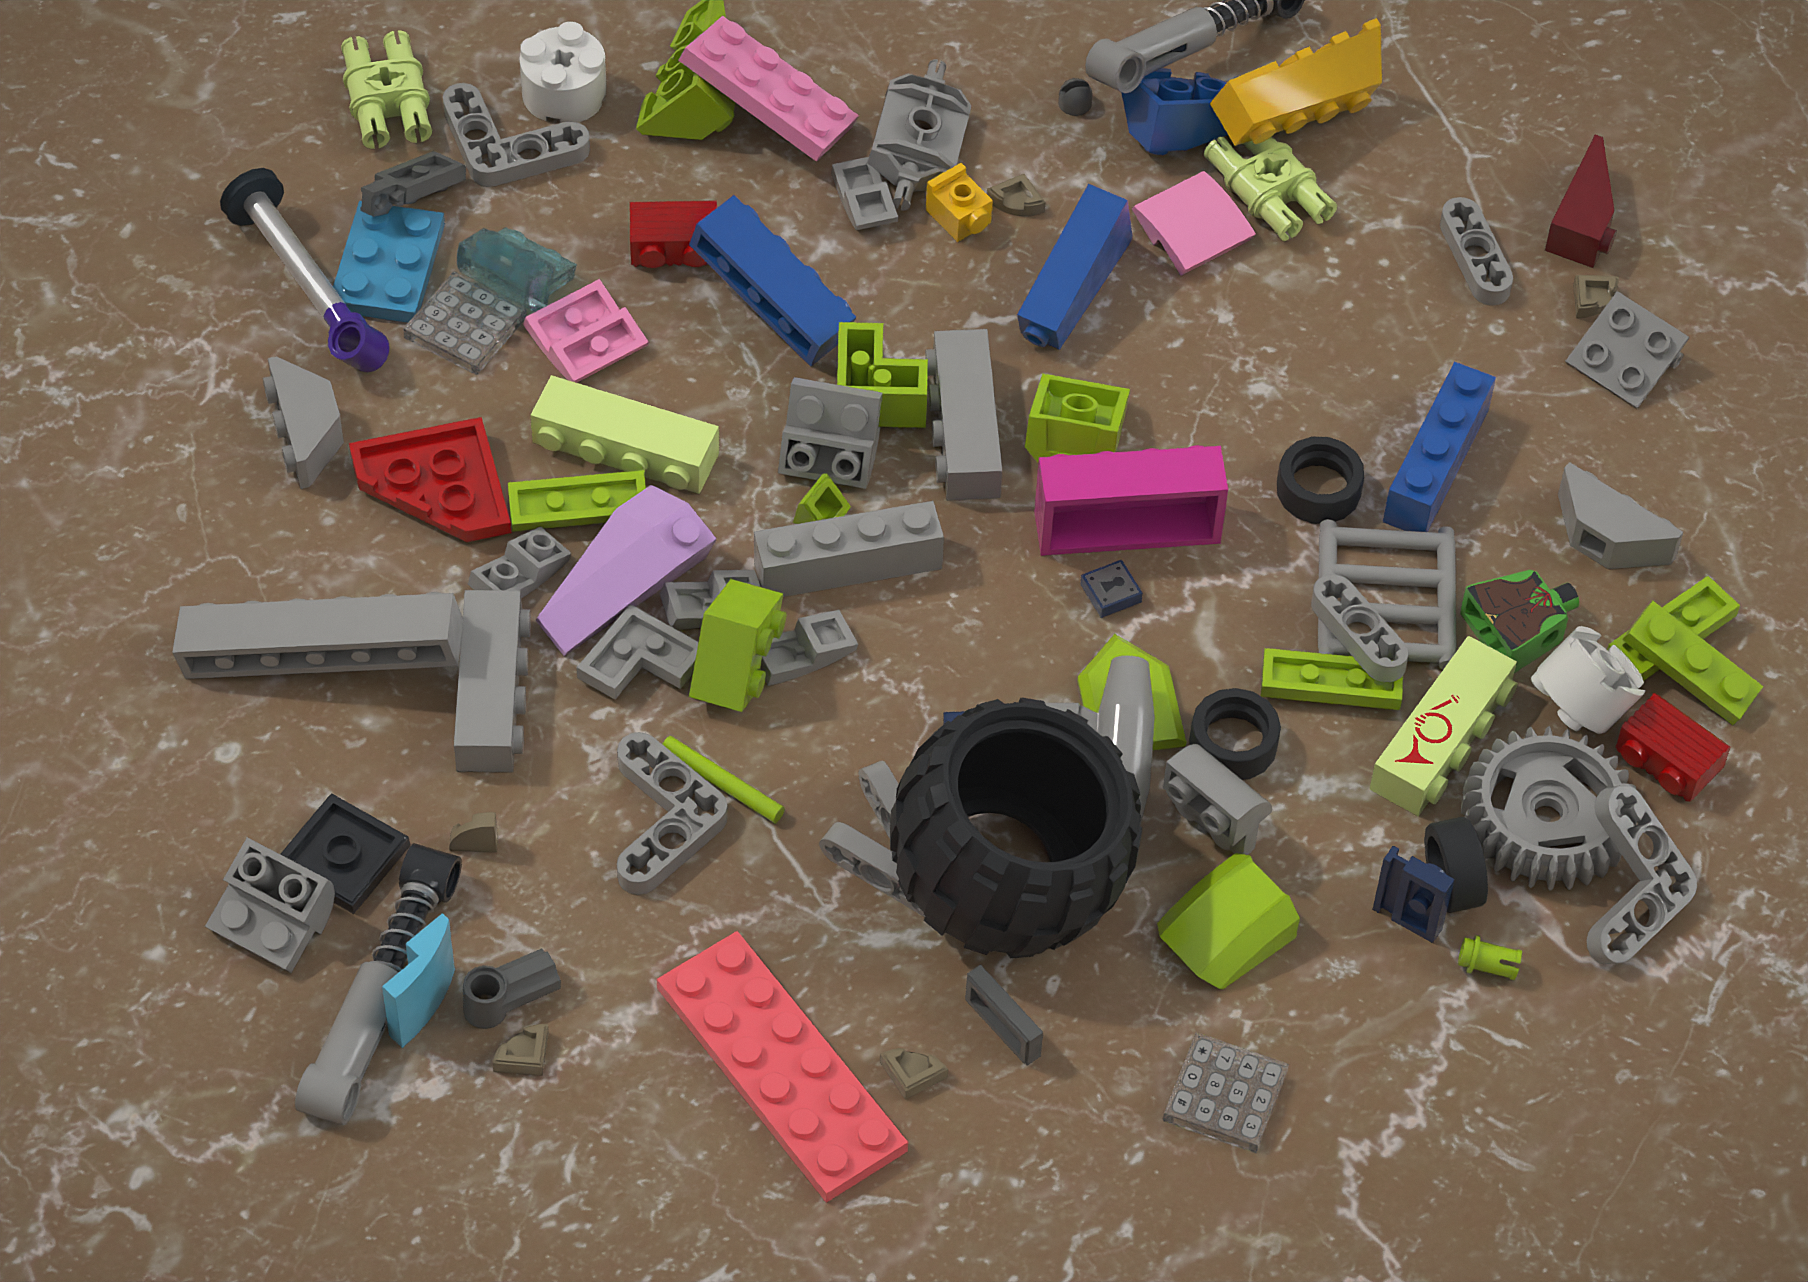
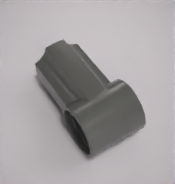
[463,948,561,1029]

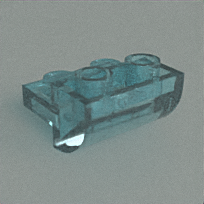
[457,227,577,312]

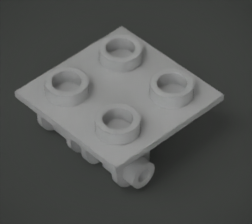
[1565,291,1690,409]

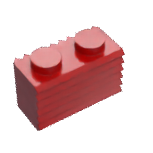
[630,200,717,268]
[1615,693,1731,802]

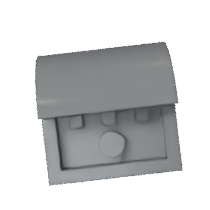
[778,377,883,489]
[1163,744,1272,855]
[205,837,335,973]

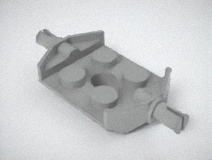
[867,59,971,211]

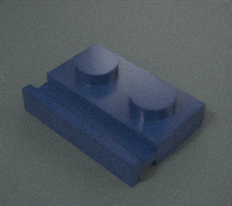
[1372,846,1455,943]

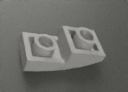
[468,527,571,598]

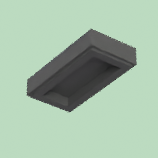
[965,964,1043,1066]

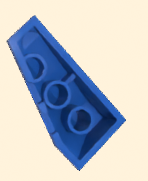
[1121,68,1236,155]

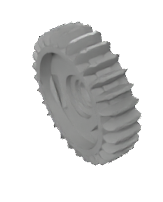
[1461,726,1637,891]

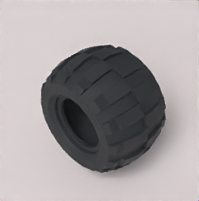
[890,698,1143,959]

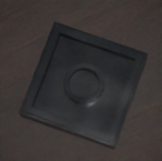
[280,793,410,914]

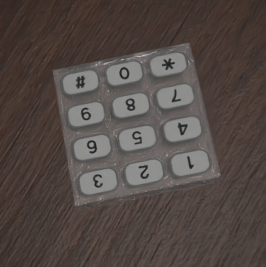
[403,271,527,375]
[1163,1032,1289,1154]

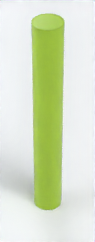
[662,736,785,823]

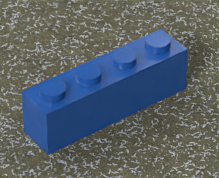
[689,195,856,367]
[1383,361,1496,532]

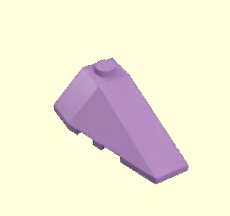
[536,485,716,656]

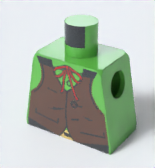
[1460,570,1579,673]

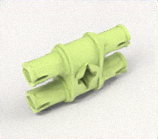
[341,30,432,149]
[1204,137,1337,241]

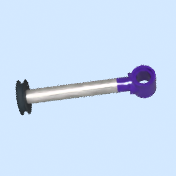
[220,168,389,373]

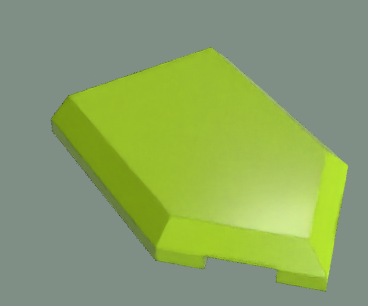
[1077,634,1187,750]

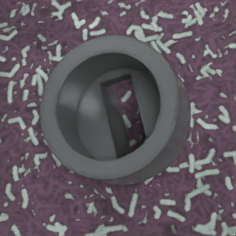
[1058,78,1093,116]

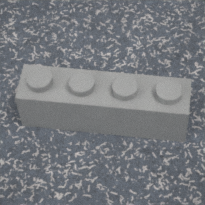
[925,329,1002,500]
[754,501,944,597]
[454,590,531,772]

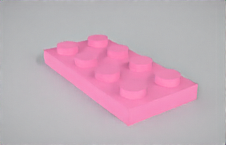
[678,16,859,161]

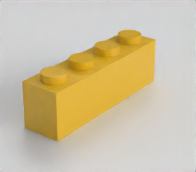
[1210,18,1382,146]

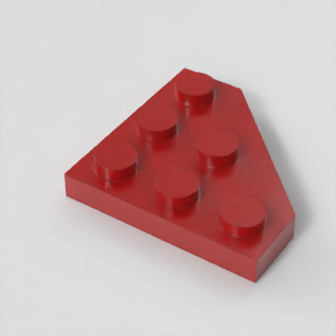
[348,417,512,542]

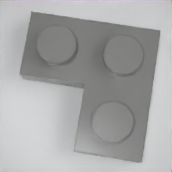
[576,604,699,699]

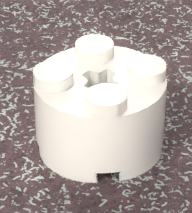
[520,22,606,123]
[1531,626,1645,734]

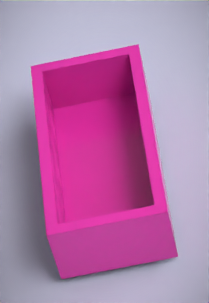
[1034,445,1228,556]

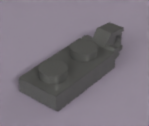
[360,151,466,217]

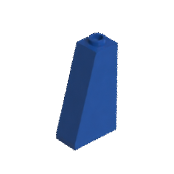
[1017,184,1133,350]

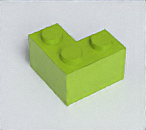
[837,322,928,428]
[689,579,787,712]

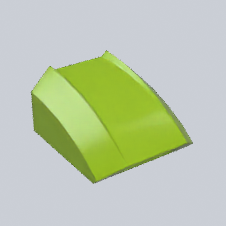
[1025,373,1130,463]
[1157,853,1300,989]

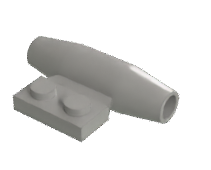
[1045,656,1155,826]

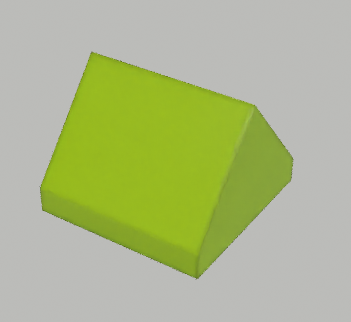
[793,473,851,524]

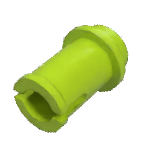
[1458,935,1522,981]

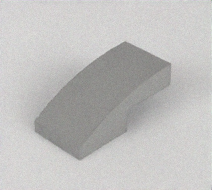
[831,157,898,230]
[659,570,760,630]
[760,610,858,686]

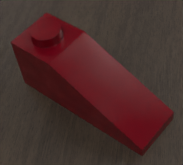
[1545,134,1617,268]

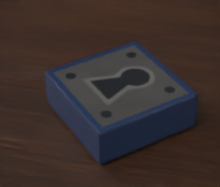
[1080,559,1143,618]

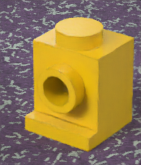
[926,163,993,242]

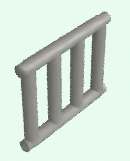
[1318,520,1456,670]

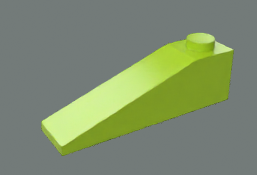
[636,0,735,140]

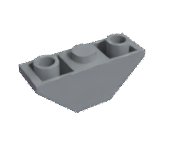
[263,356,344,489]
[1558,462,1683,569]

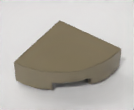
[987,174,1046,216]
[1573,275,1619,318]
[449,812,498,852]
[493,1024,549,1076]
[880,1048,948,1100]

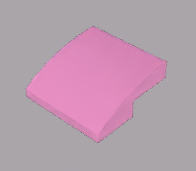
[1132,171,1256,276]
[523,279,649,383]

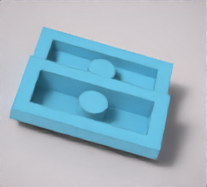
[382,913,455,1048]

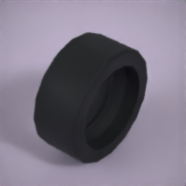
[1277,436,1364,524]
[1189,688,1281,780]
[1424,817,1488,913]

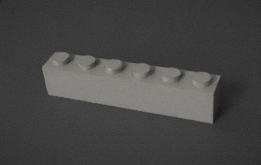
[172,592,464,679]

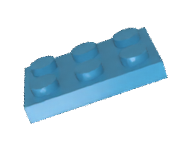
[333,201,445,323]

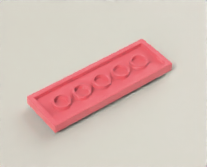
[657,931,908,1203]

